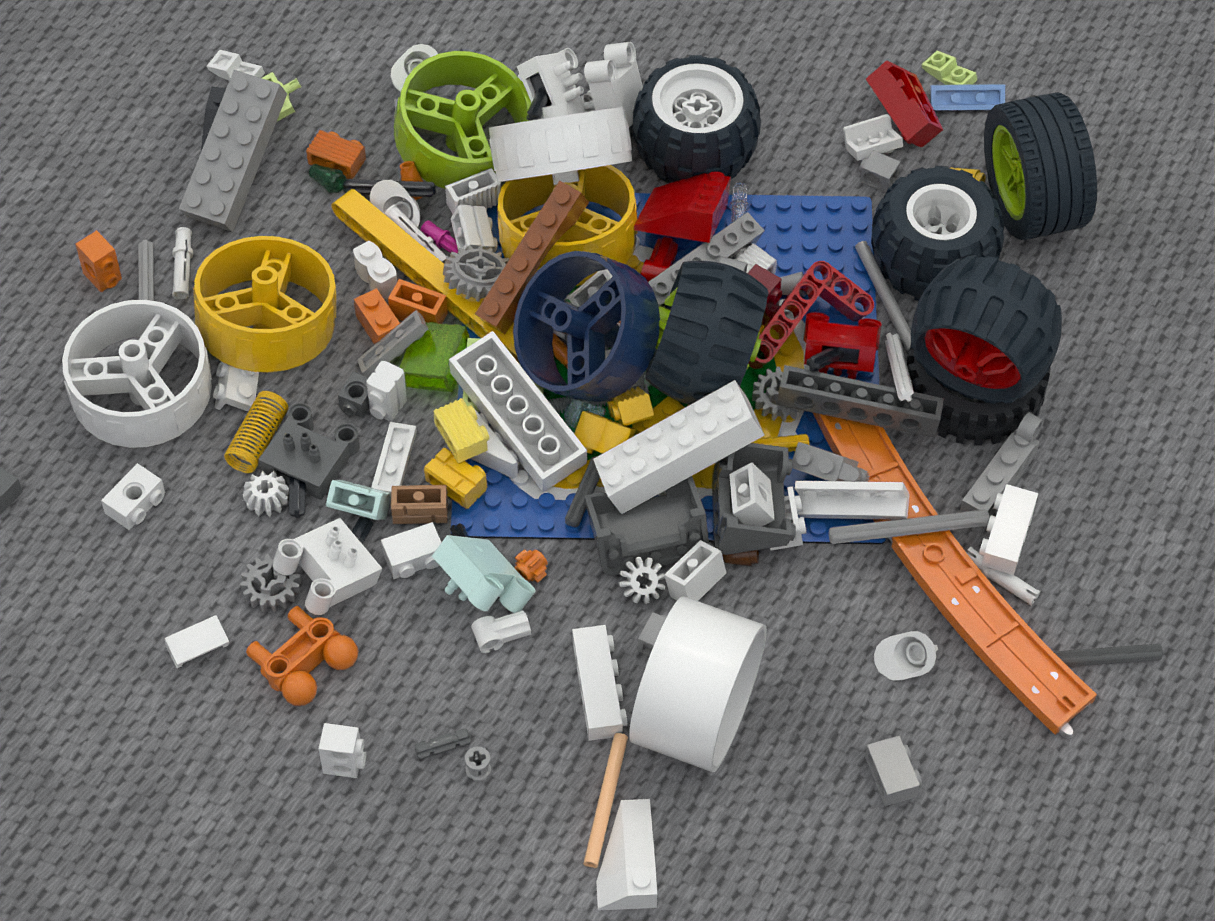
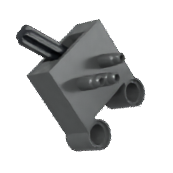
[259,403,360,518]

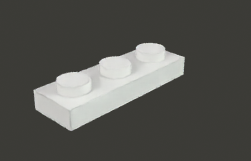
[371,422,417,493]

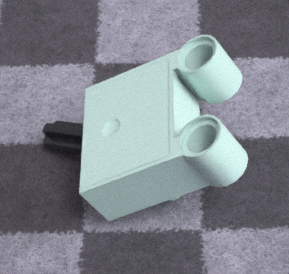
[432,523,535,613]

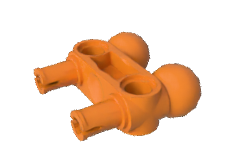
[246,606,359,706]

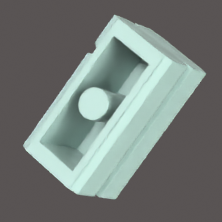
[326,480,391,520]

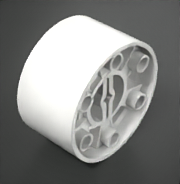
[629,596,767,772]

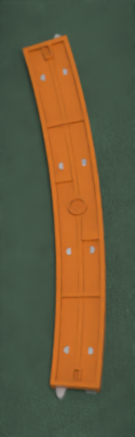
[812,412,1097,739]

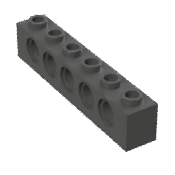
[776,365,944,438]

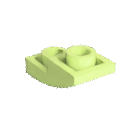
[922,51,977,85]

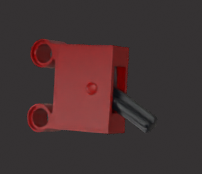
[803,312,882,380]

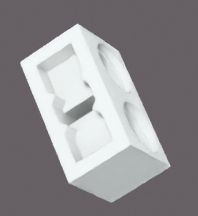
[318,723,366,778]

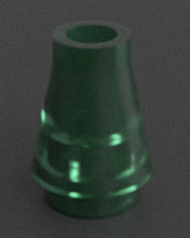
[309,164,346,193]

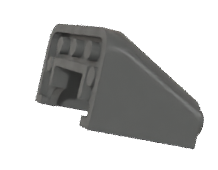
[712,443,796,555]
[584,476,709,575]

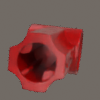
[641,237,678,282]

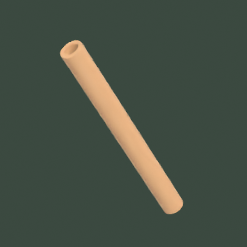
[583,733,628,868]

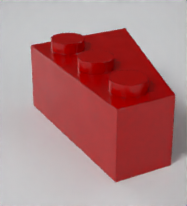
[866,61,943,147]

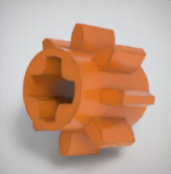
[514,549,548,583]

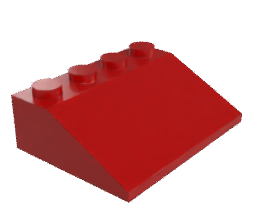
[634,172,731,243]

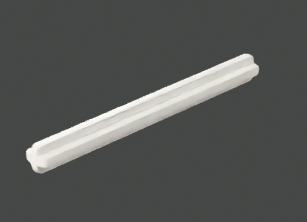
[885,333,914,402]

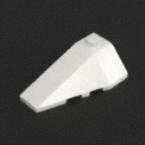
[596,799,657,910]

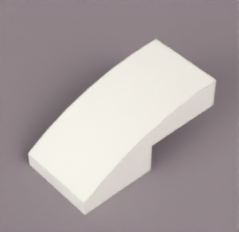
[207,50,264,81]

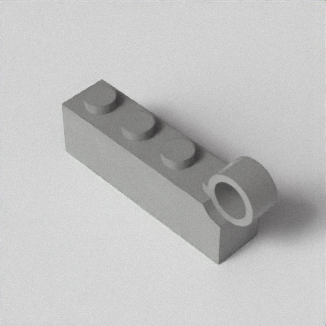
[960,412,1044,529]

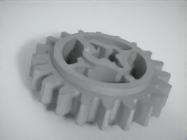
[443,246,509,302]

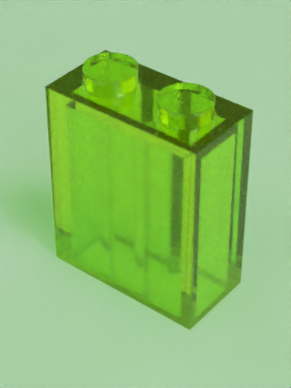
[399,322,470,392]

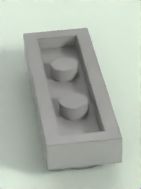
[357,310,428,378]

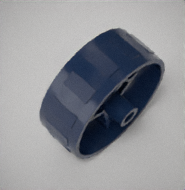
[513,251,660,402]

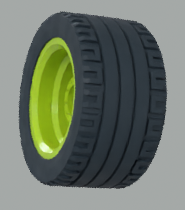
[984,92,1097,240]

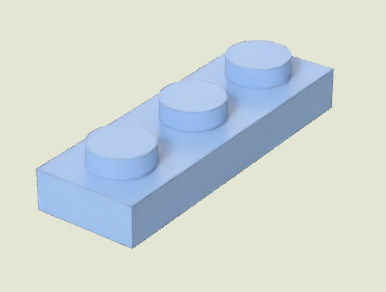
[930,84,1005,110]

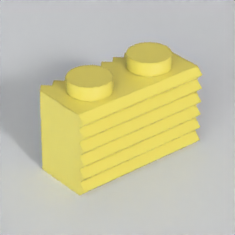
[434,398,490,463]

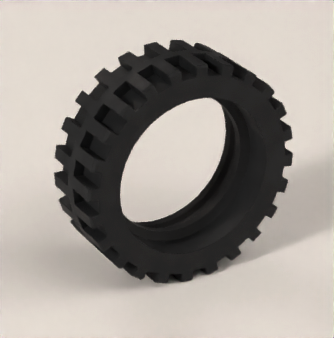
[906,344,1051,446]

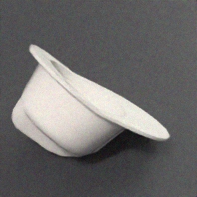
[390,44,438,92]
[370,180,420,228]
[874,631,938,680]

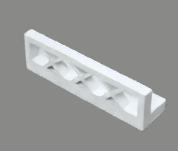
[795,481,910,520]

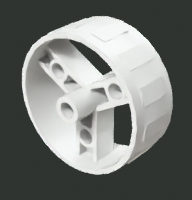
[489,104,632,185]
[62,300,212,448]

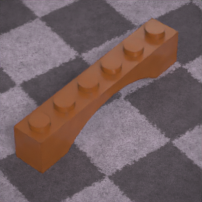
[475,181,589,335]

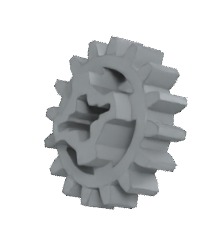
[752,367,804,421]
[240,554,301,612]

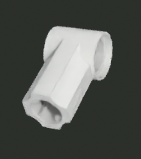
[471,611,531,653]

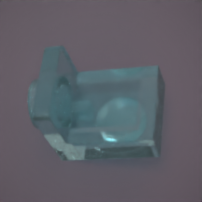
[564,399,606,428]

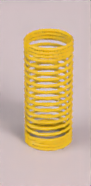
[224,391,289,473]

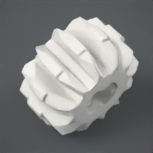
[243,470,289,517]
[619,557,665,604]

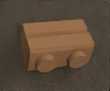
[391,485,448,524]

